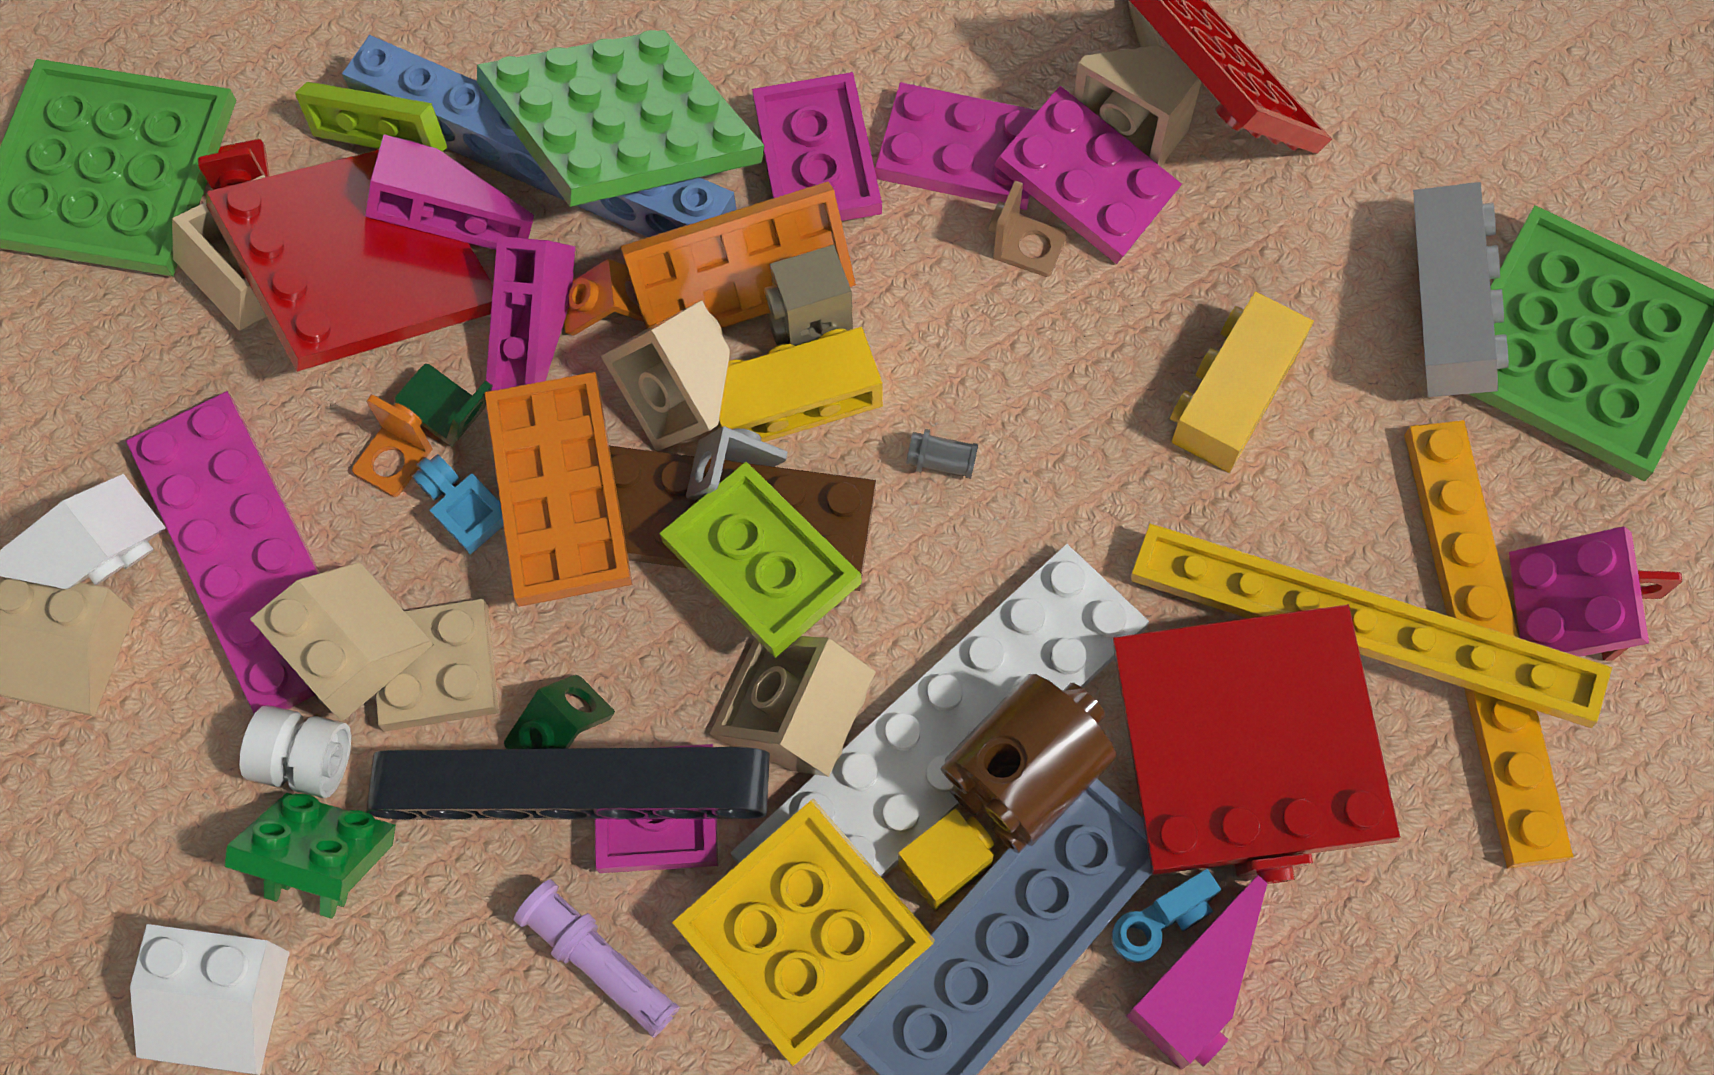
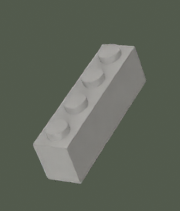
[1413,182,1509,397]

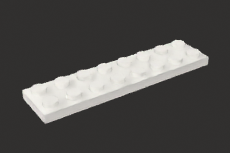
[731,544,1149,878]

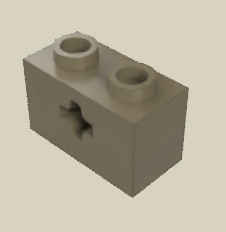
[764,245,853,346]

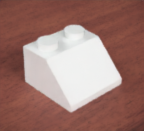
[0,474,166,589]
[130,924,290,1075]

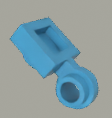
[412,454,504,555]
[1111,869,1221,963]

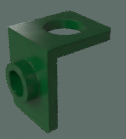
[394,364,493,447]
[504,675,615,749]

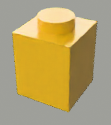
[898,808,994,911]

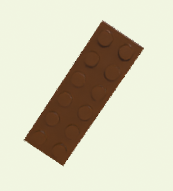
[609,445,876,591]

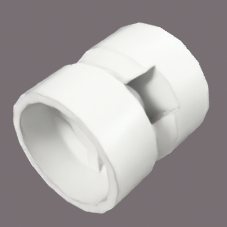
[239,705,351,798]

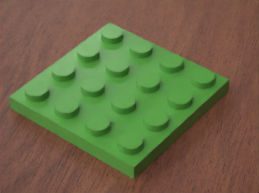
[477,30,764,207]
[0,59,237,277]
[1469,205,1714,482]

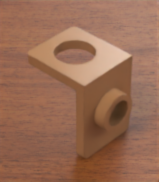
[989,181,1067,277]

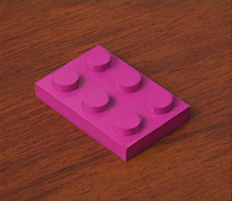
[752,72,882,221]
[875,82,1038,210]
[994,86,1182,264]

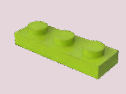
[295,82,447,152]

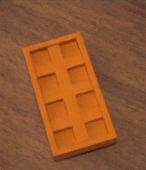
[620,181,856,329]
[485,372,633,607]

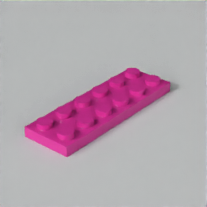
[126,391,320,714]

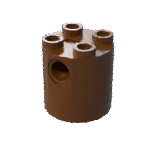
[940,674,1117,854]

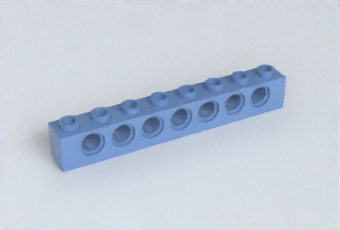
[342,35,736,237]

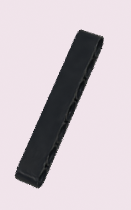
[366,747,770,820]

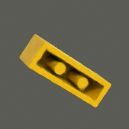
[1170,291,1314,473]
[718,327,883,442]

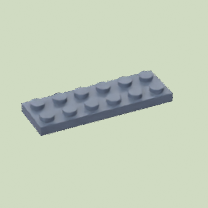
[840,779,1152,1075]

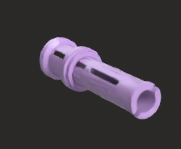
[513,879,680,1038]

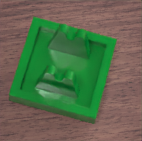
[225,792,396,919]

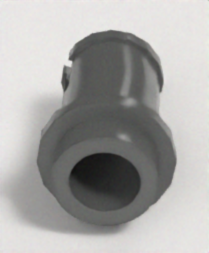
[906,429,978,479]

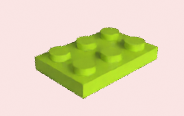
[660,462,862,658]

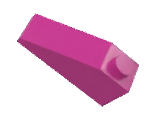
[365,134,534,250]
[486,236,576,391]
[1126,875,1267,1070]

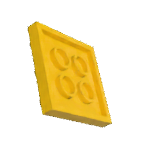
[672,798,935,1066]

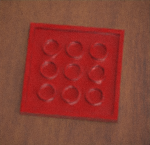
[1129,0,1332,154]
[206,150,493,372]
[1113,604,1401,875]

